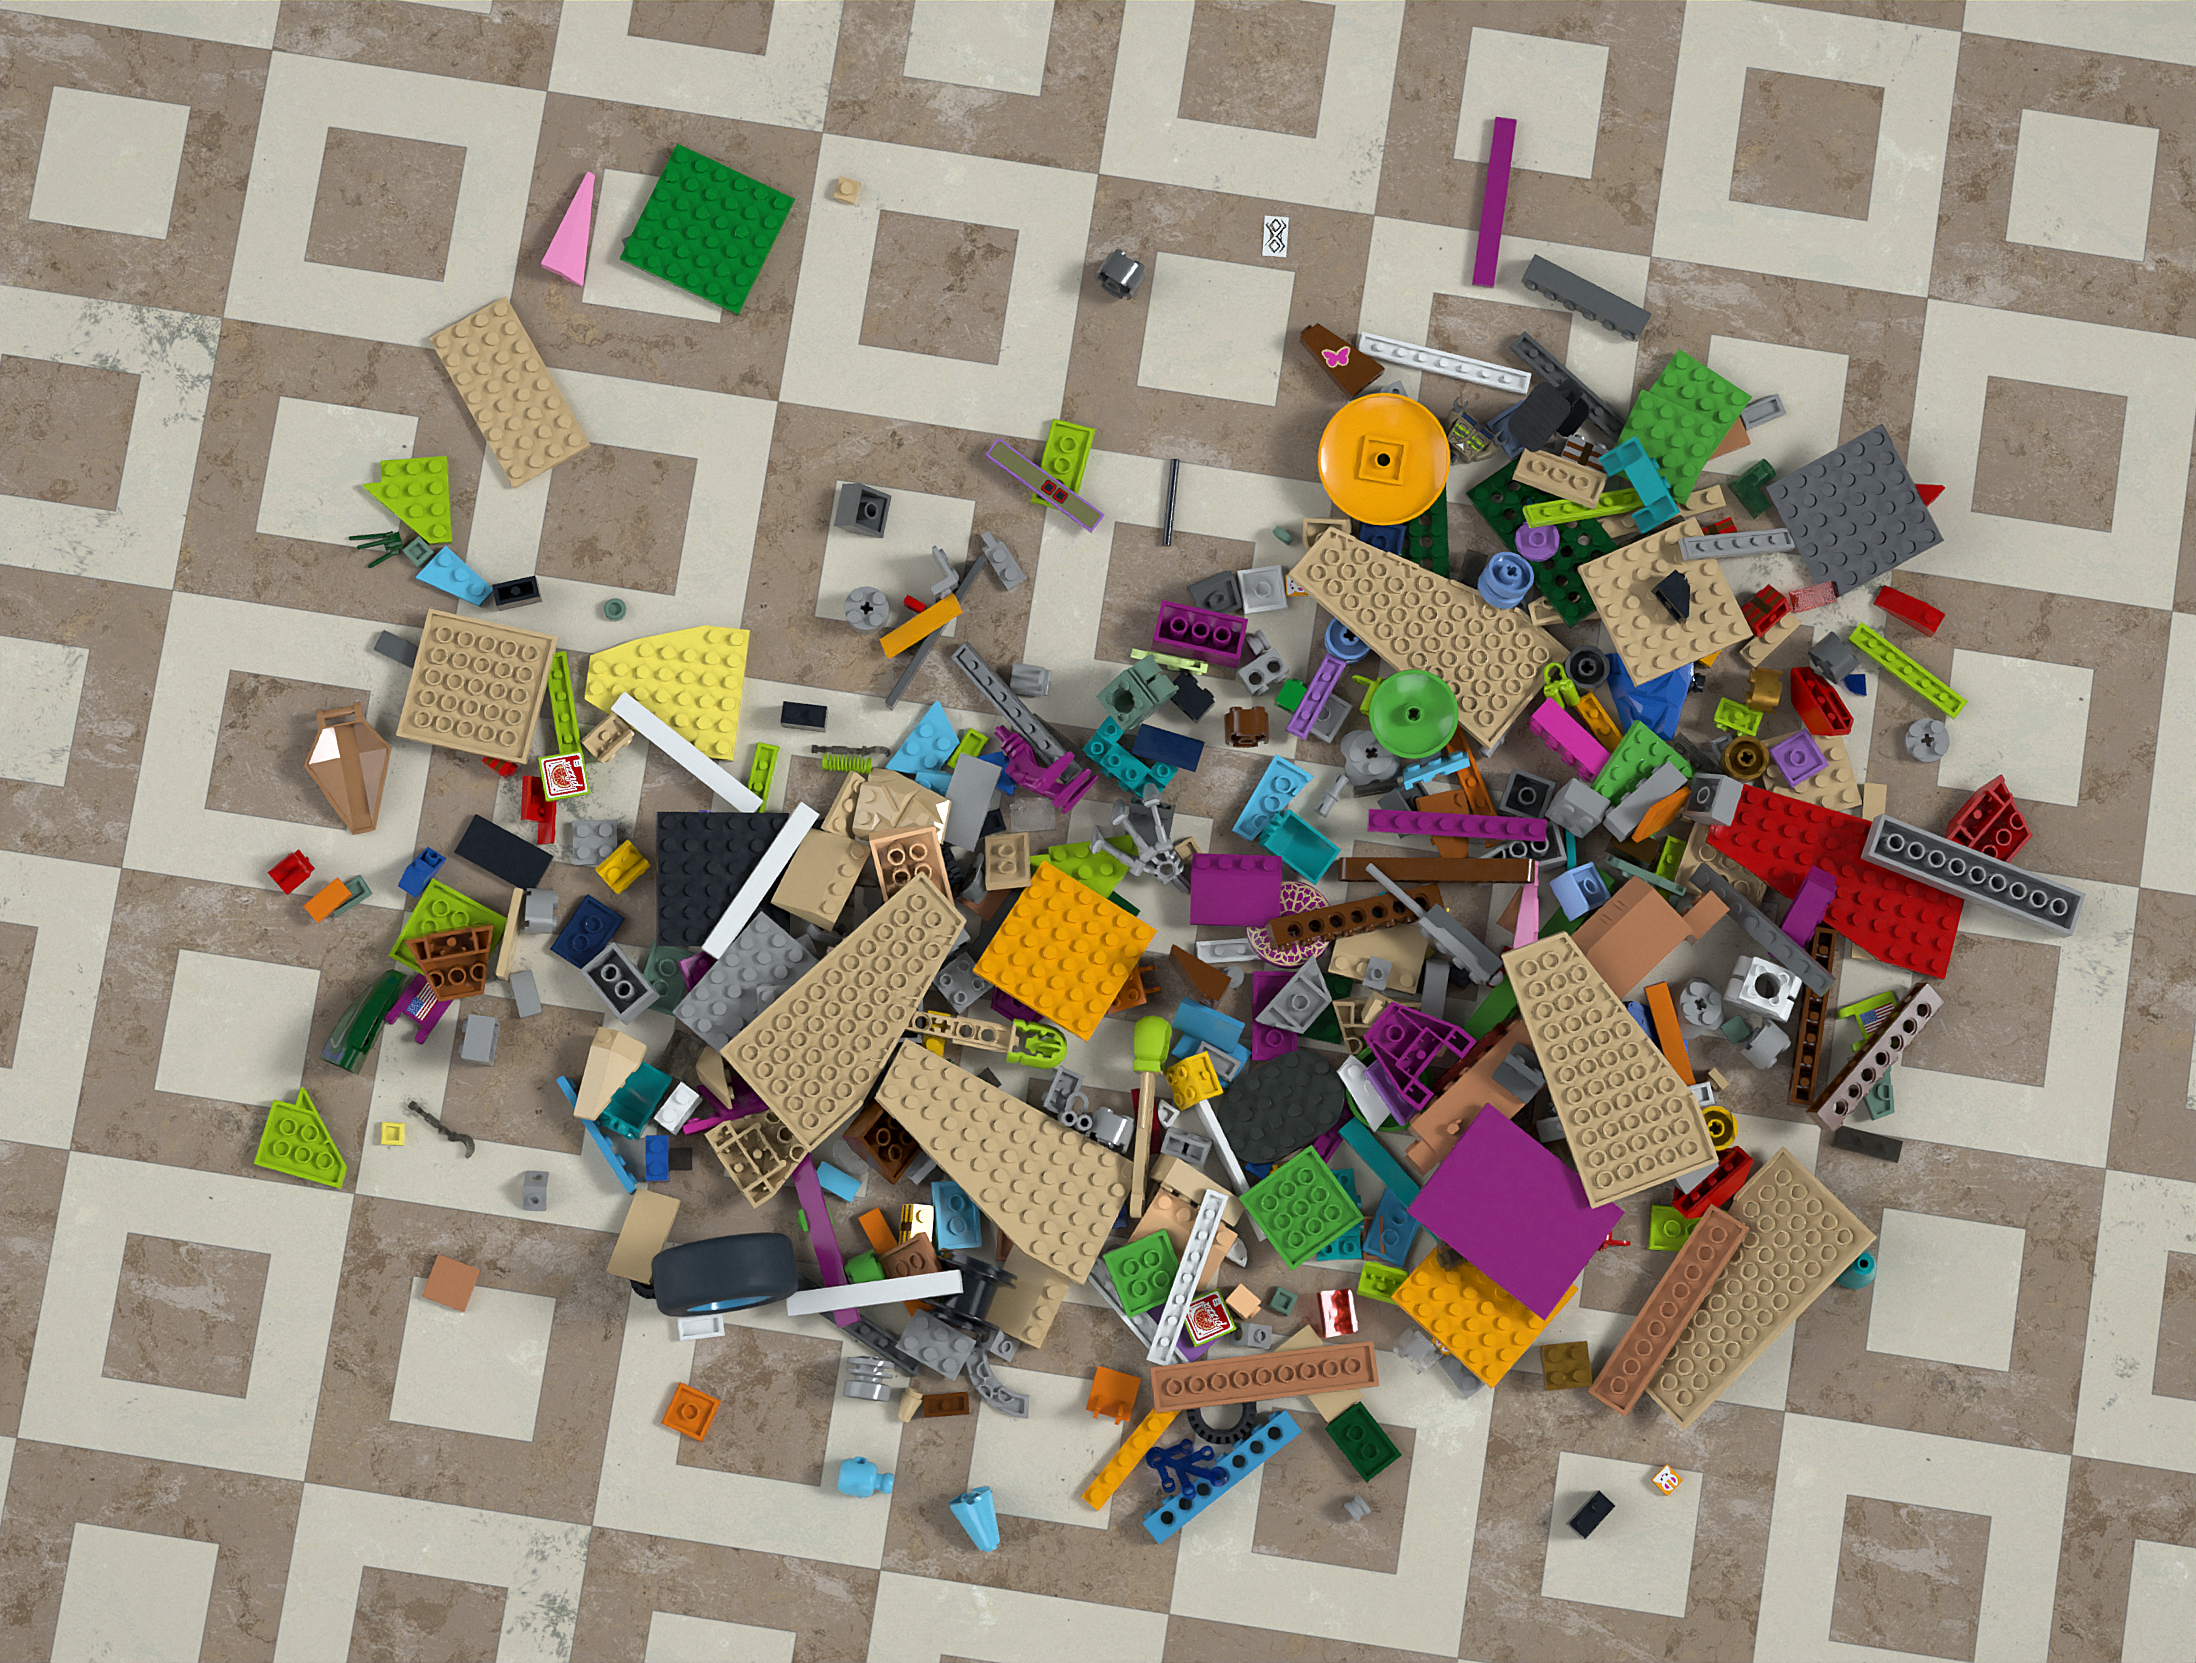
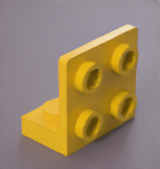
[1165,1051,1223,1111]

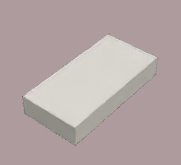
[677,1313,725,1342]

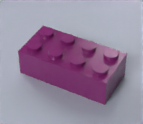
[1767,865,1837,958]

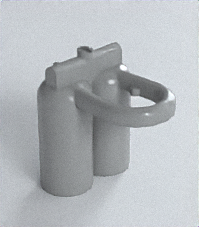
[1010,663,1052,697]
[1057,1092,1092,1131]

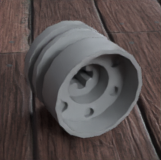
[843,1355,895,1402]

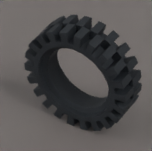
[1186,1402,1257,1444]

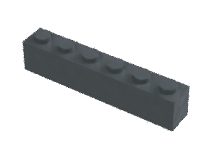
[1521,254,1652,341]

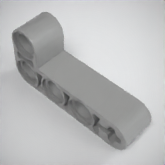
[1419,958,1449,1020]

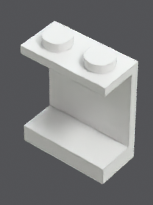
[654,1082,703,1136]

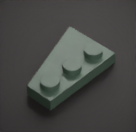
[1847,1054,1895,1121]

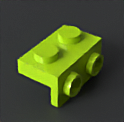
[1712,697,1763,737]
[1356,1261,1409,1305]

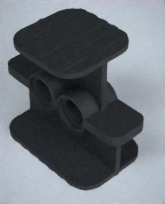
[1508,378,1590,452]

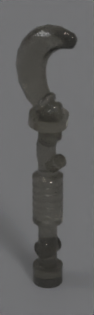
[811,744,891,757]
[408,1101,475,1159]

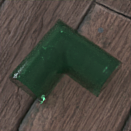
[1727,458,1776,519]

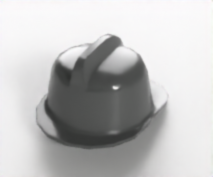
[955,853,988,904]

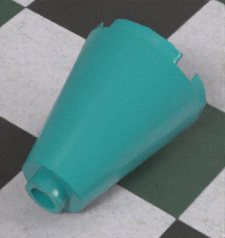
[1836,1248,1877,1289]

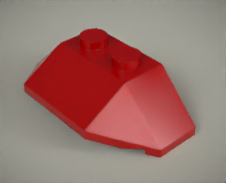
[1790,666,1854,736]
[1672,1145,1754,1219]

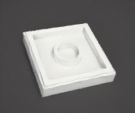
[1237,564,1288,615]

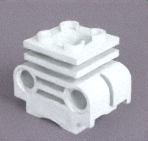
[1722,956,1802,1024]

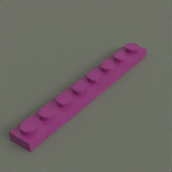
[1367,809,1547,842]

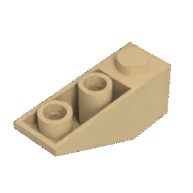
[693,1046,735,1109]

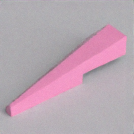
[541,171,595,287]
[1511,861,1539,950]

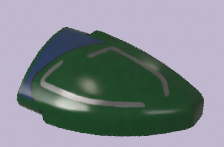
[319,969,407,1075]

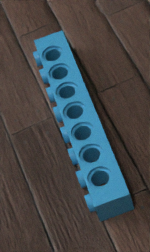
[1142,1410,1302,1544]

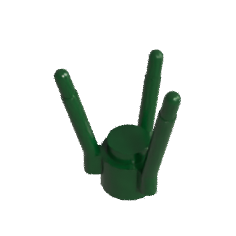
[349,531,403,568]

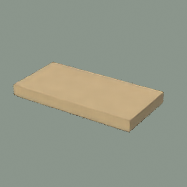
[1512,448,1608,510]
[495,888,527,982]
[607,1188,681,1285]
[1273,1324,1364,1424]

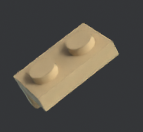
[581,712,635,764]

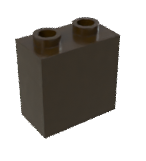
[1605,831,1661,870]

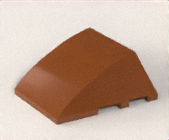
[404,924,494,1002]

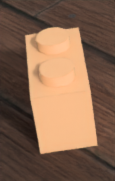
[1225,1284,1261,1320]

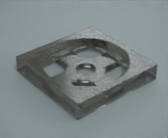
[655,1029,707,1083]

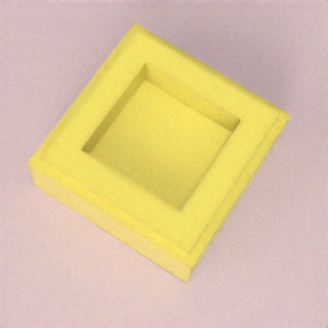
[381,1122,406,1146]

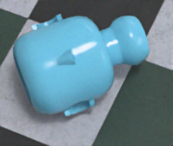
[838,1456,894,1498]

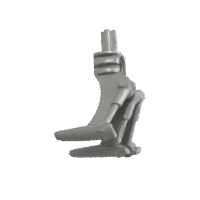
[1089,783,1191,894]

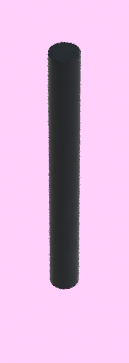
[1162,459,1180,546]

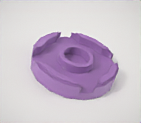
[1515,521,1559,562]

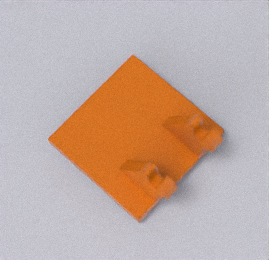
[1108,963,1162,1014]
[1086,1366,1141,1425]

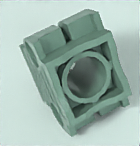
[1096,654,1179,731]

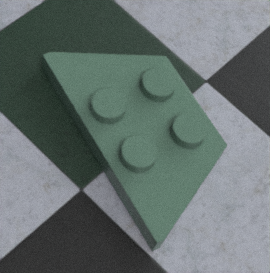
[1605,855,1687,896]

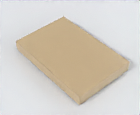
[984,832,1031,891]

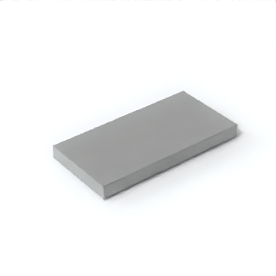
[944,752,1003,851]

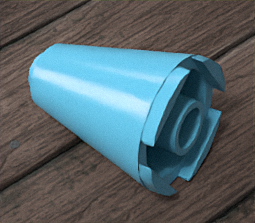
[949,1486,1000,1552]

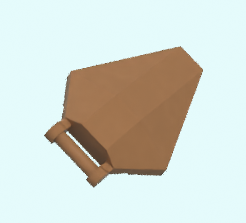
[303,701,392,835]

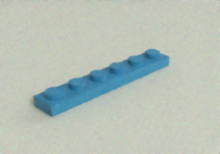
[556,1075,638,1194]

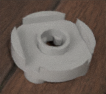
[1904,718,1950,763]

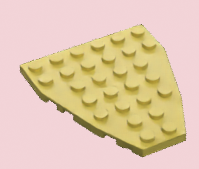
[584,625,750,761]

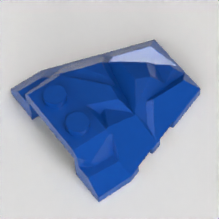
[1605,653,1694,741]

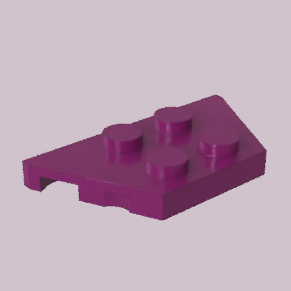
[697,1076,769,1120]

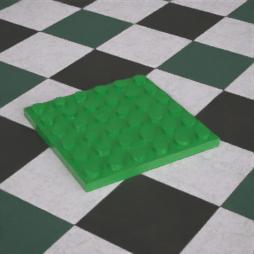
[620,143,795,316]

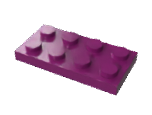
[1252,971,1297,1061]

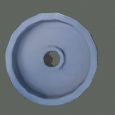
[1478,552,1534,609]
[1324,617,1371,665]

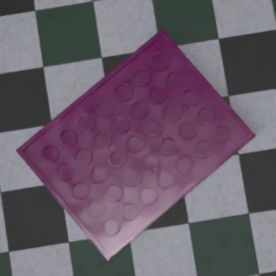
[1406,1102,1625,1321]

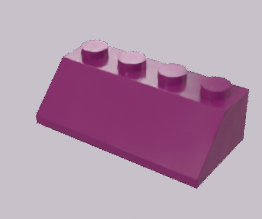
[1151,600,1248,669]

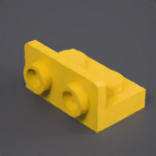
[595,840,650,894]

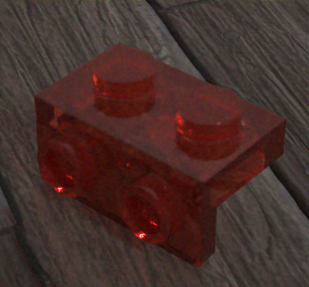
[1317,1288,1358,1338]

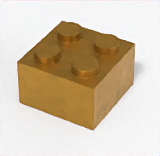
[1540,1341,1593,1391]

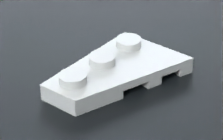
[1337,1055,1391,1132]

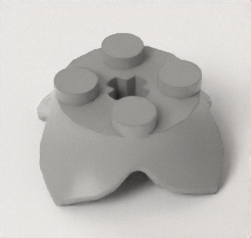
[1340,728,1400,786]
[1668,977,1724,1040]

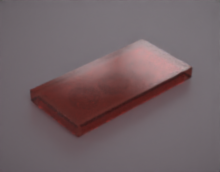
[1430,1022,1506,1096]

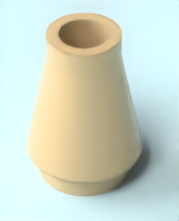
[897,1387,923,1423]

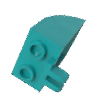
[1257,809,1341,885]
[599,1061,673,1141]

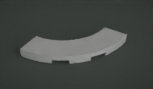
[965,1347,1029,1418]

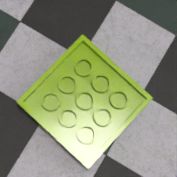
[388,878,507,999]

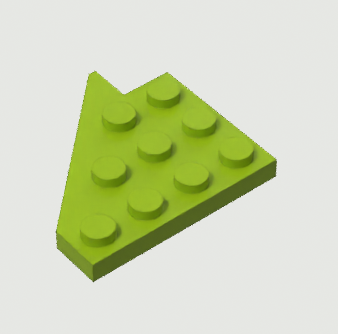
[363,456,453,545]
[1048,835,1140,899]
[254,1087,348,1189]

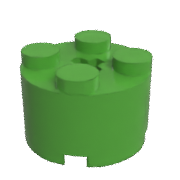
[844,1249,887,1284]

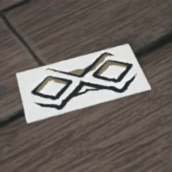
[1262,216,1289,257]

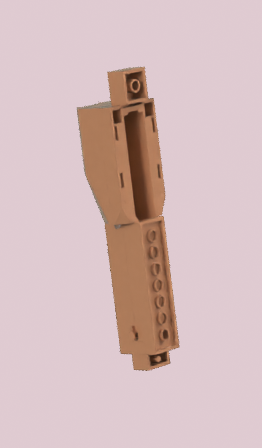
[1404,875,1730,1177]

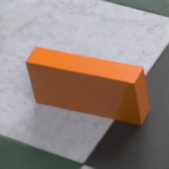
[303,877,353,924]

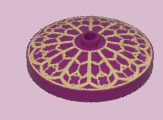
[1245,881,1334,969]

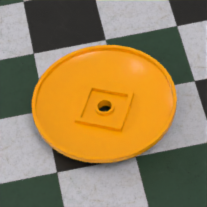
[1318,393,1450,526]

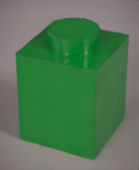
[1274,678,1307,715]

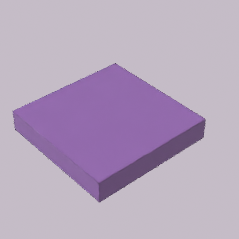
[1768,728,1829,788]

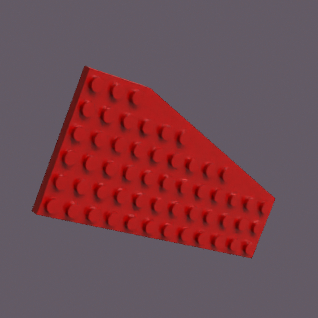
[1705,783,1965,980]

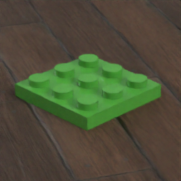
[1102,1228,1180,1318]

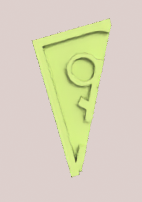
[1131,648,1208,675]

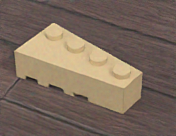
[1148,1153,1245,1227]

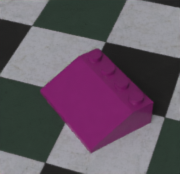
[1190,853,1283,928]

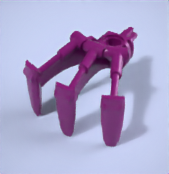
[994,724,1098,814]

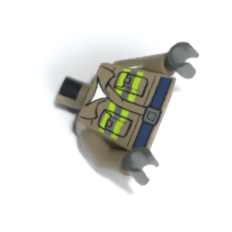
[1444,396,1510,466]

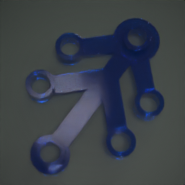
[1146,1439,1228,1500]

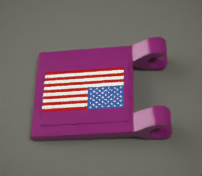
[385,973,454,1045]

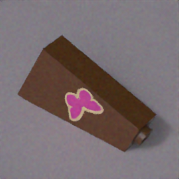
[1300,323,1385,401]

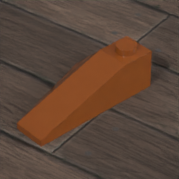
[1415,789,1469,858]

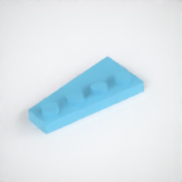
[1231,754,1314,842]

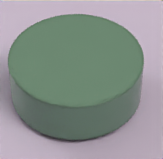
[1272,525,1294,546]
[604,598,627,621]

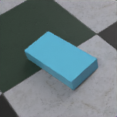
[816,1161,862,1203]

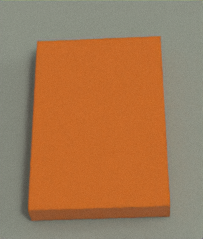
[1632,787,1692,843]

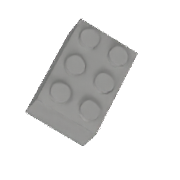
[580,942,661,1025]

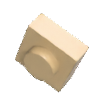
[833,176,861,205]
[1705,1067,1729,1092]

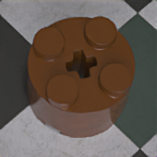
[1224,706,1269,748]

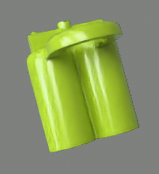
[1543,662,1580,709]
[1351,675,1385,718]

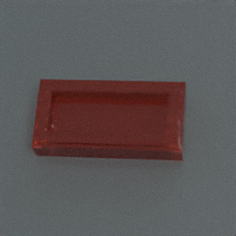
[1789,581,1838,614]

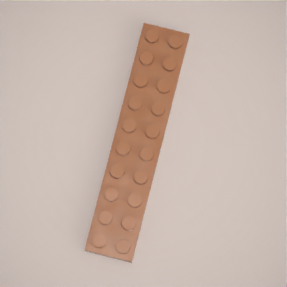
[1588,1204,1750,1418]
[1149,1341,1379,1414]

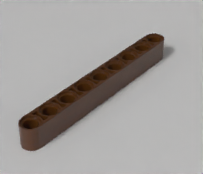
[1338,857,1535,884]

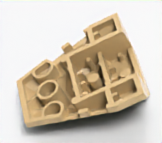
[852,768,952,857]
[704,1109,809,1210]

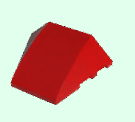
[1944,774,2033,863]

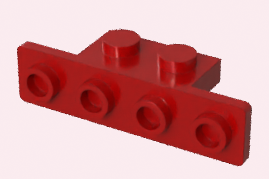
[521,756,557,845]

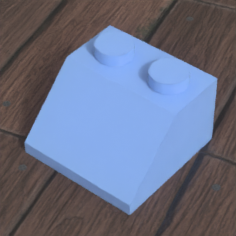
[1549,862,1611,922]

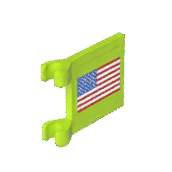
[1836,990,1905,1053]

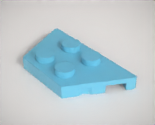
[885,700,960,775]

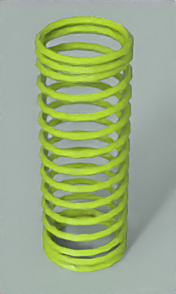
[822,753,872,774]

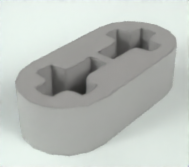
[807,922,849,945]

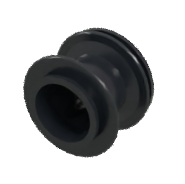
[920,1248,1018,1335]

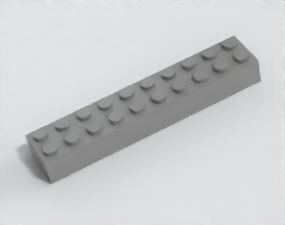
[1860,814,2086,938]

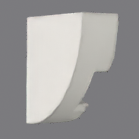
[1158,1100,1180,1130]
[1225,1237,1247,1268]

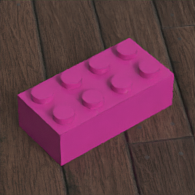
[1527,697,1611,784]

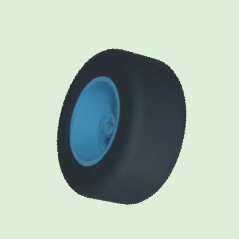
[651,1232,799,1317]

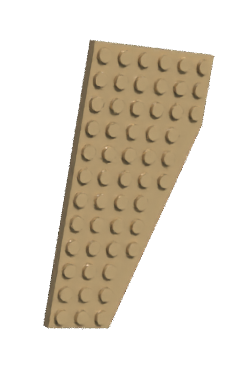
[1287,526,1571,750]
[719,871,967,1153]
[1500,931,1719,1209]
[874,1038,1134,1286]
[1645,1146,1877,1431]

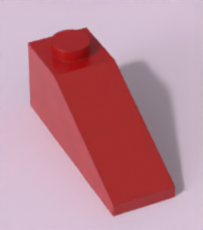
[1873,585,1946,638]

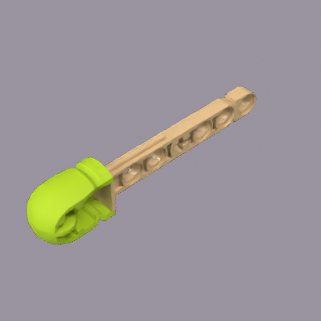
[904,1011,1068,1069]
[1130,1015,1172,1218]

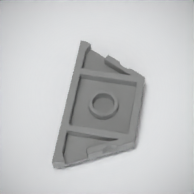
[1255,955,1332,1034]

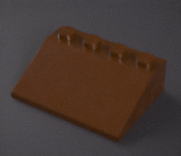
[1169,944,1232,1010]
[842,1092,923,1185]

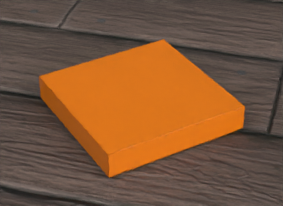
[661,1382,721,1442]

